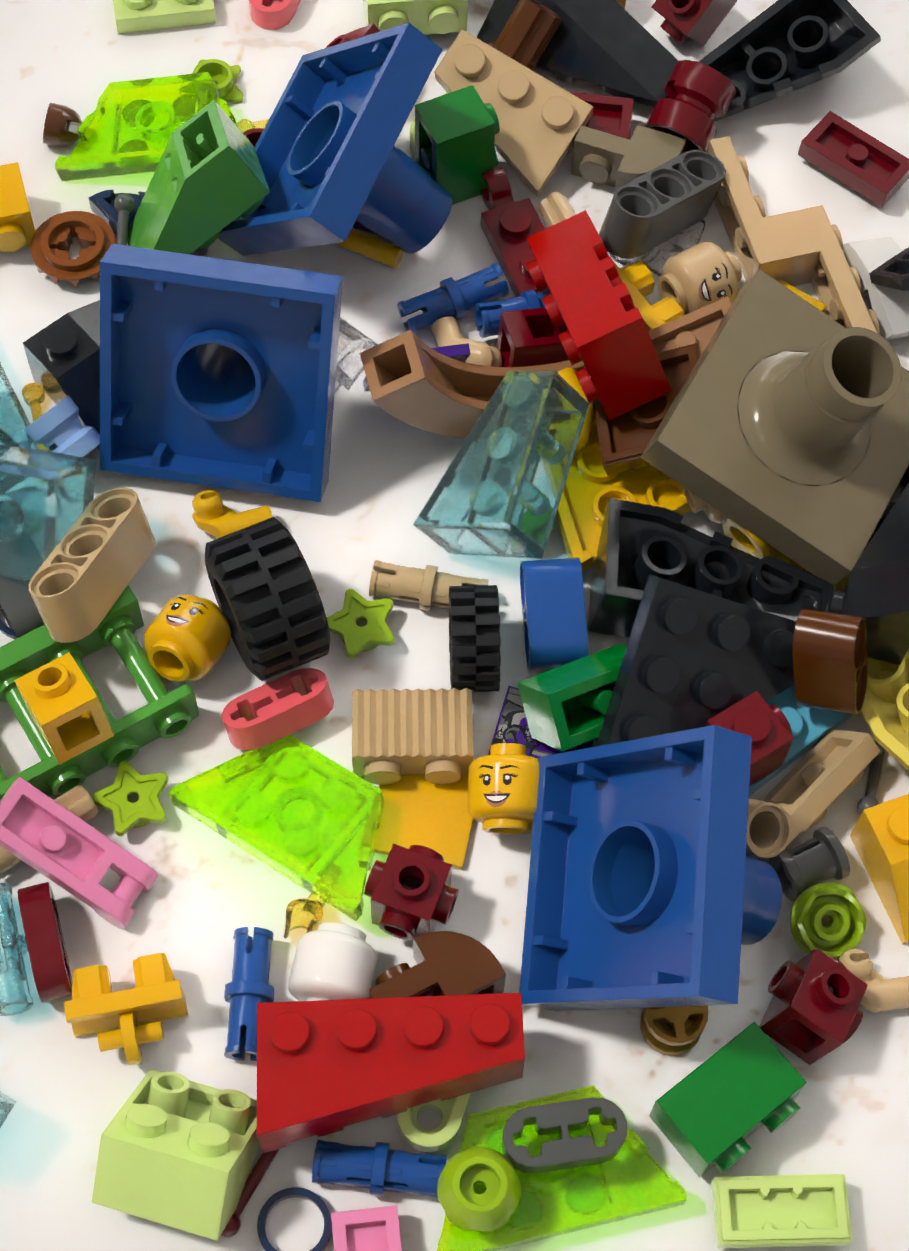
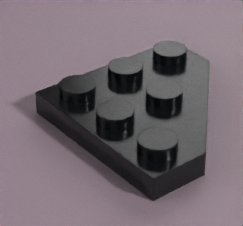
[596,575,796,747]

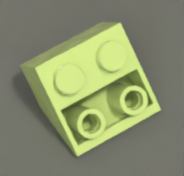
[91,1069,259,1241]

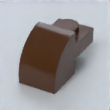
[369,931,506,998]

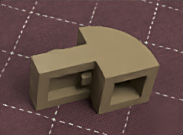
[571,125,686,193]

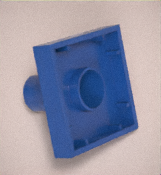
[218,23,453,256]
[100,244,343,502]
[519,725,782,1011]

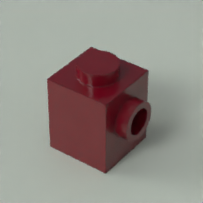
[651,0,738,46]
[706,691,794,787]

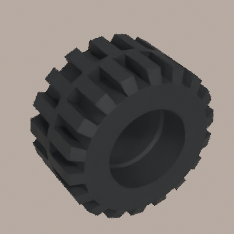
[205,517,330,681]

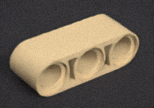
[28,487,156,643]

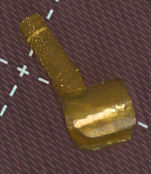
[283,865,342,939]

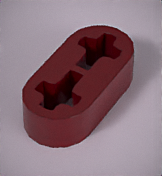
[17,882,73,1003]

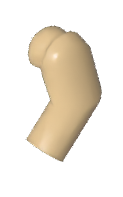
[431,316,502,367]
[838,949,909,1013]

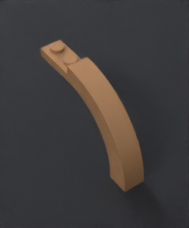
[359,296,732,440]

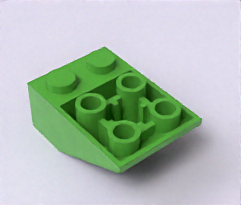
[127,100,270,254]

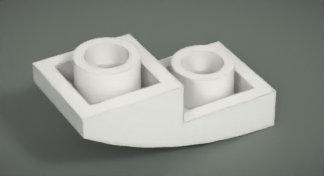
[843,236,909,340]

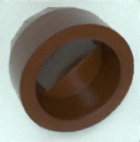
[43,102,83,147]

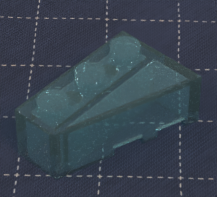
[413,371,589,559]

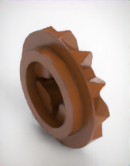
[31,211,116,288]

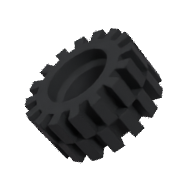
[449,585,501,692]

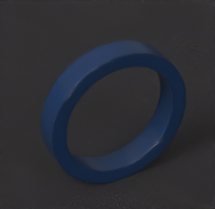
[257,1187,332,1251]

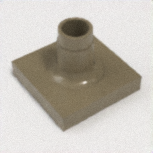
[640,269,909,585]

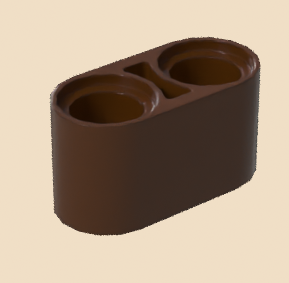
[793,609,868,715]

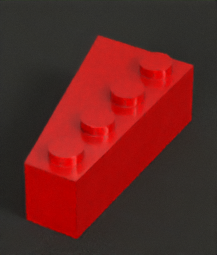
[525,210,672,420]
[257,993,525,1153]

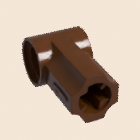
[488,0,562,73]

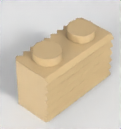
[352,688,474,785]

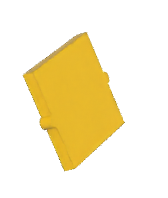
[365,774,473,870]

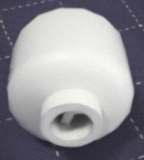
[288,922,377,1001]

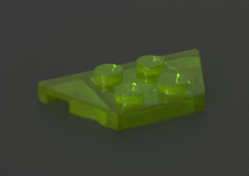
[55,72,247,181]
[169,735,384,921]
[437,1085,688,1251]

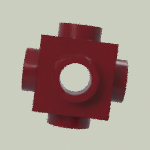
[364,843,459,940]
[759,948,868,1065]

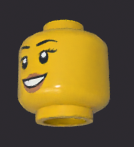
[144,595,231,682]
[468,743,540,834]

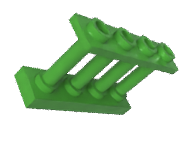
[0,585,199,800]

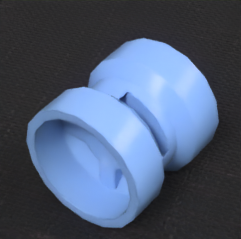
[24,396,100,474]

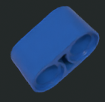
[520,558,588,670]

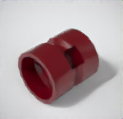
[645,60,736,153]

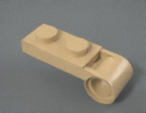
[746,729,881,858]

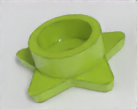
[179,59,244,109]
[327,589,395,658]
[92,761,169,836]

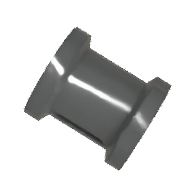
[768,827,850,902]

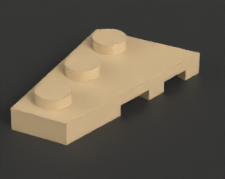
[434,29,593,198]

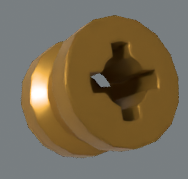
[640,1005,708,1056]

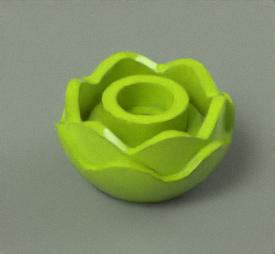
[790,883,867,959]
[437,1147,521,1232]

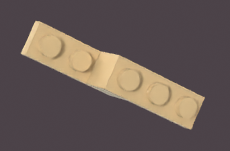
[707,136,879,334]

